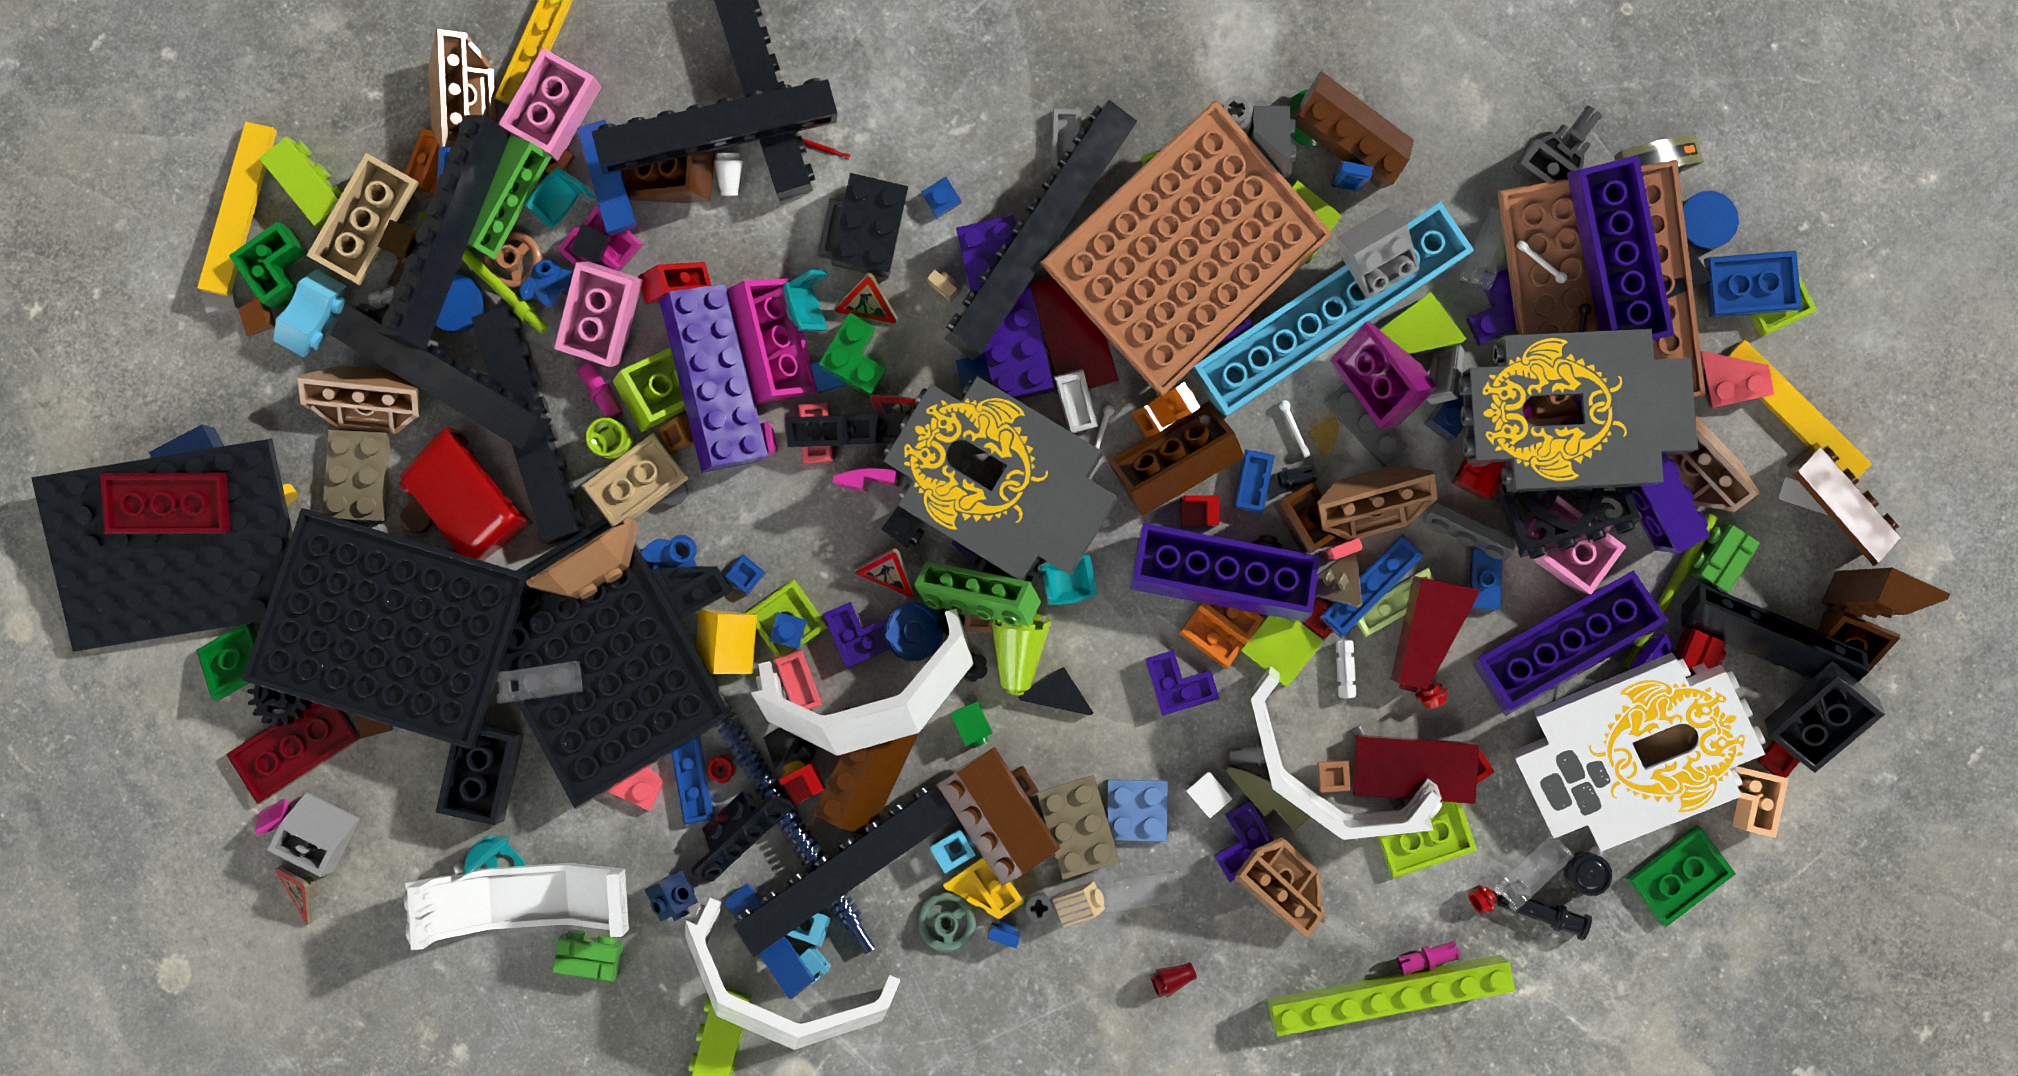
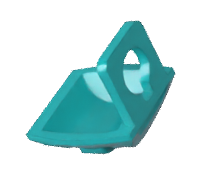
[525,167,595,229]
[783,270,828,331]
[1040,555,1098,605]
[464,835,526,875]

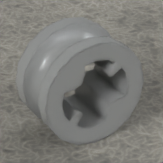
[1223,96,1249,125]

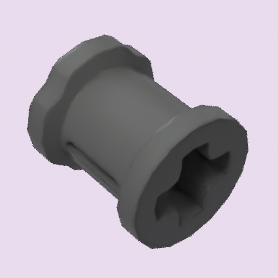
[1025,891,1053,922]

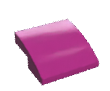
[557,205,644,271]
[832,468,900,492]

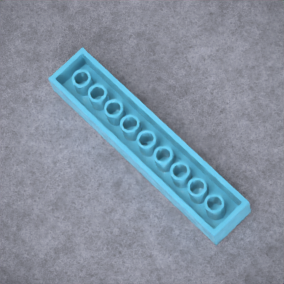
[1191,201,1474,419]

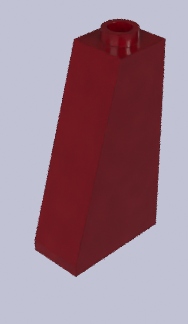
[1391,575,1479,692]

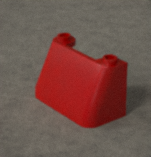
[398,427,532,561]

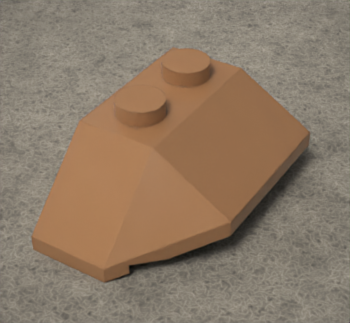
[428,29,496,148]
[297,365,421,434]
[1667,416,1759,512]
[1317,465,1438,540]
[526,517,639,599]
[1235,837,1325,939]

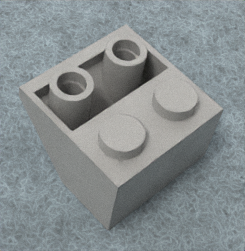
[1337,207,1419,299]
[267,792,361,877]

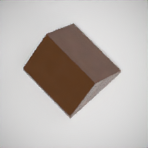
[1273,482,1337,554]
[1817,612,1900,676]

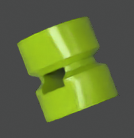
[586,418,633,460]

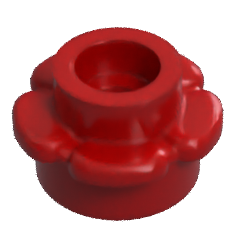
[707,754,736,784]
[1468,885,1496,914]

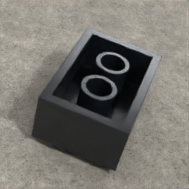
[831,173,908,279]
[1764,661,1885,773]
[435,725,524,825]

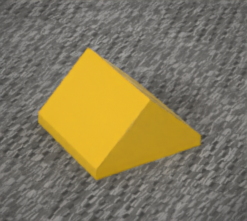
[695,609,757,674]

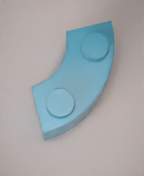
[273,269,347,357]

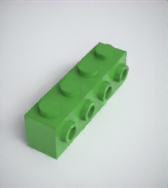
[467,134,552,260]
[914,561,1041,627]

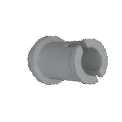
[1229,743,1266,767]

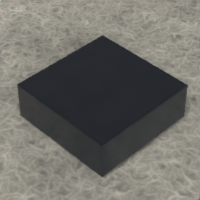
[570,224,611,264]

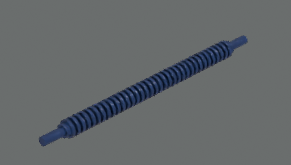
[715,686,876,954]

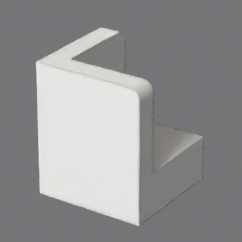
[1184,772,1232,818]

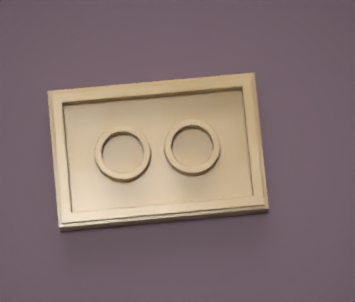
[581,433,688,527]

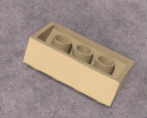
[306,153,419,285]

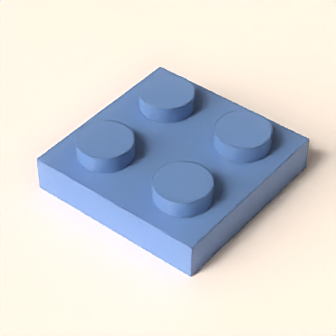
[1107,779,1168,841]

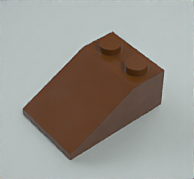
[621,150,715,203]

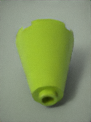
[991,613,1051,695]

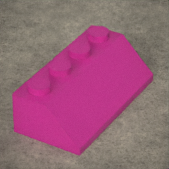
[727,278,817,405]

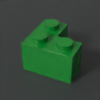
[229,222,308,310]
[819,313,886,398]

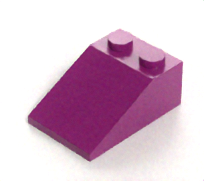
[1330,321,1438,429]

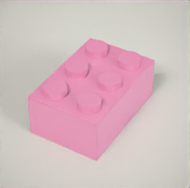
[498,48,602,161]
[554,261,644,367]
[1512,494,1626,595]

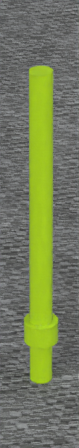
[418,210,549,335]
[1621,513,1718,670]

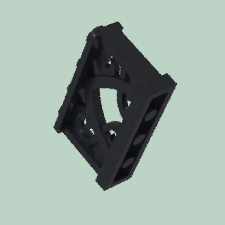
[1495,483,1642,559]

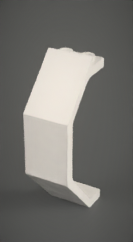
[751,609,973,756]
[1251,666,1442,840]
[404,863,629,950]
[685,898,900,1050]

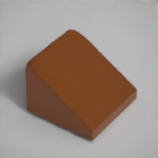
[238,297,275,337]
[657,414,694,455]

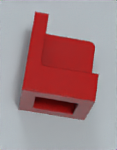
[1181,495,1219,527]
[778,762,826,804]

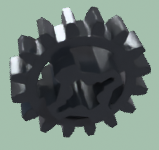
[247,685,312,726]

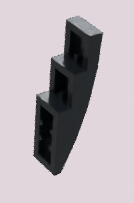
[786,412,910,447]

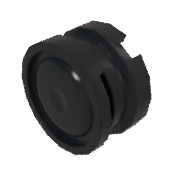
[1564,851,1612,896]

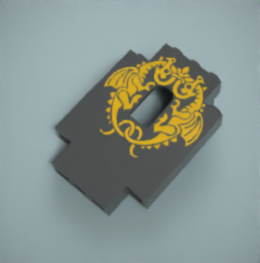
[1458,329,1698,492]
[884,376,1118,581]

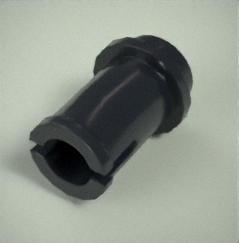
[1277,463,1317,490]

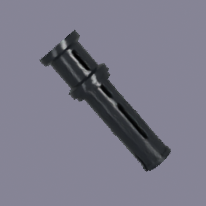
[1497,887,1592,941]

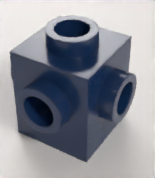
[644,870,698,922]

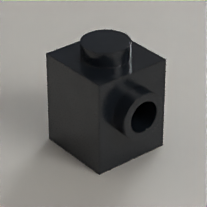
[881,506,925,548]

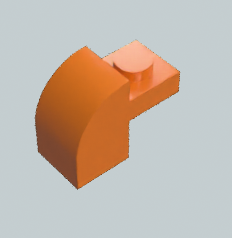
[1131,382,1200,438]

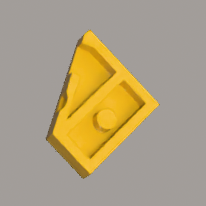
[943,857,1024,919]

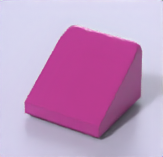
[760,422,778,455]
[255,799,292,835]

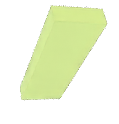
[1357,568,1435,637]

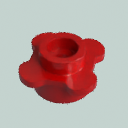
[1415,683,1449,709]

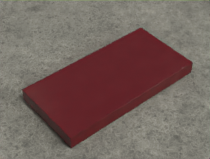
[1030,278,1119,390]
[100,472,230,534]
[226,701,361,804]
[1353,735,1479,804]

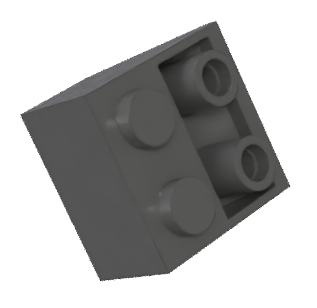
[1247,106,1296,180]

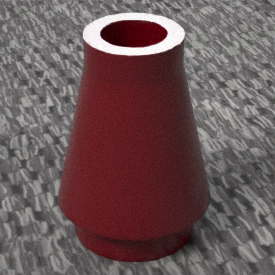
[1150,962,1197,998]

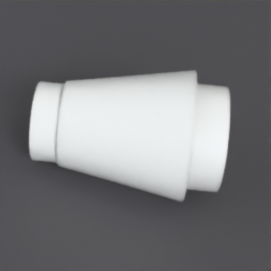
[714,153,743,196]

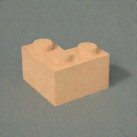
[1730,766,1789,838]

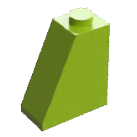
[1380,292,1466,356]

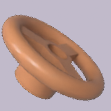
[483,231,542,289]

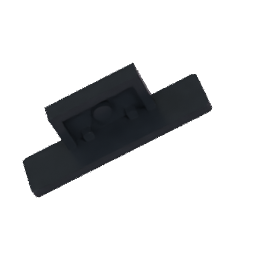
[691,791,793,882]

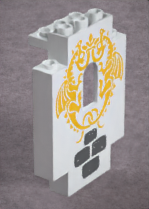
[1513,652,1766,852]

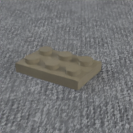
[322,430,391,522]
[1036,775,1120,880]

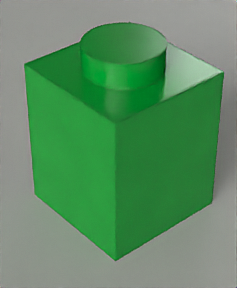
[950,700,993,748]

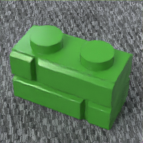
[1689,524,1760,594]
[553,929,624,982]

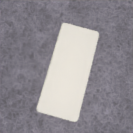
[1779,477,1828,515]

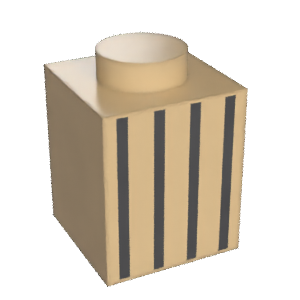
[1053,881,1105,928]

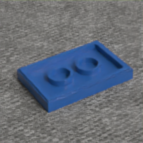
[1704,251,1802,318]

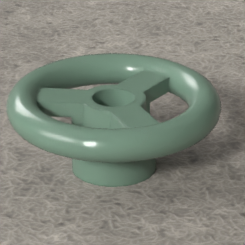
[917,892,977,952]

